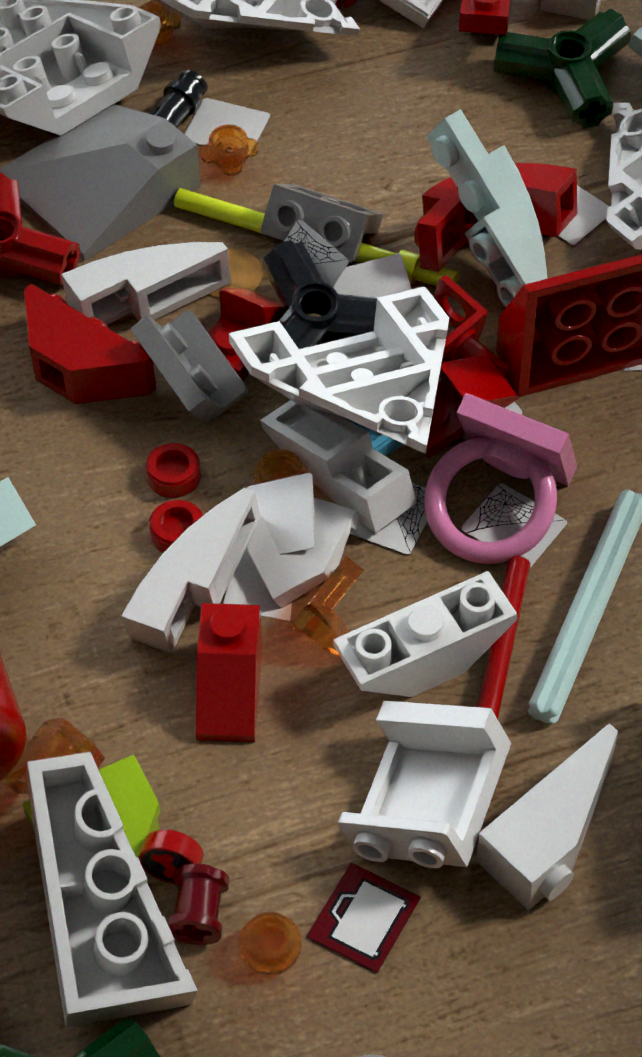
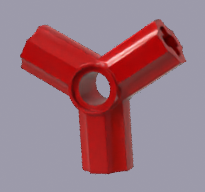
[0,173,80,285]

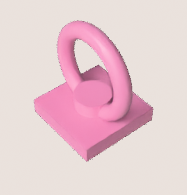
[424,393,577,564]

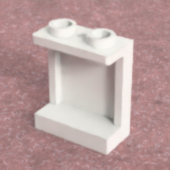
[338,701,511,868]

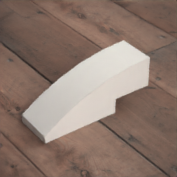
[61,242,231,325]
[260,400,417,533]
[121,488,261,654]

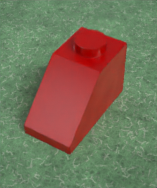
[196,603,263,742]

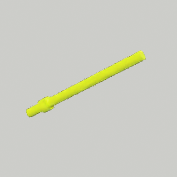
[174,188,459,286]

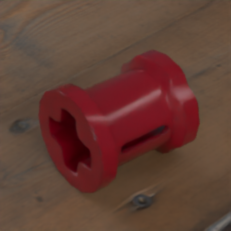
[167,863,230,945]

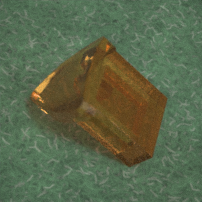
[291,556,364,656]
[2,718,105,794]

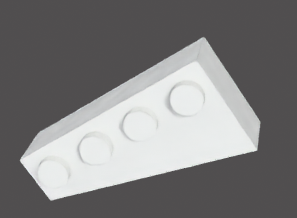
[27,752,198,1027]

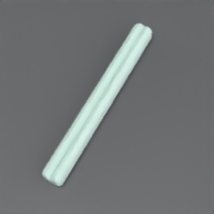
[528,489,642,724]

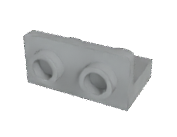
[261,184,384,263]
[130,310,248,424]

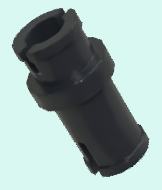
[151,70,208,128]

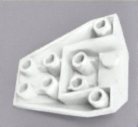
[0,0,161,136]

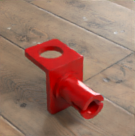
[433,275,511,378]

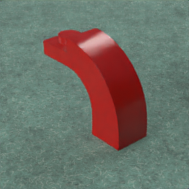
[414,163,578,272]

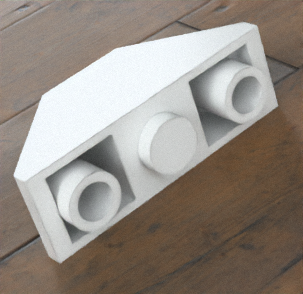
[333,571,517,697]

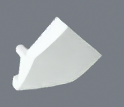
[246,498,361,608]

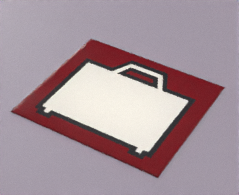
[306,862,421,973]

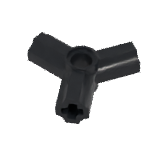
[262,240,377,349]

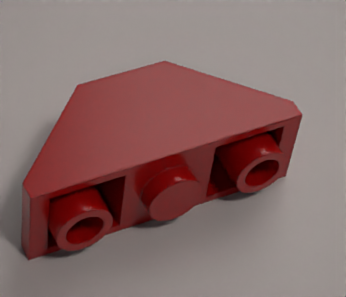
[24,284,156,404]

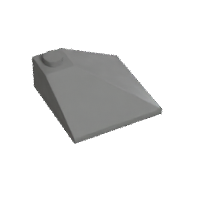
[0,104,201,261]

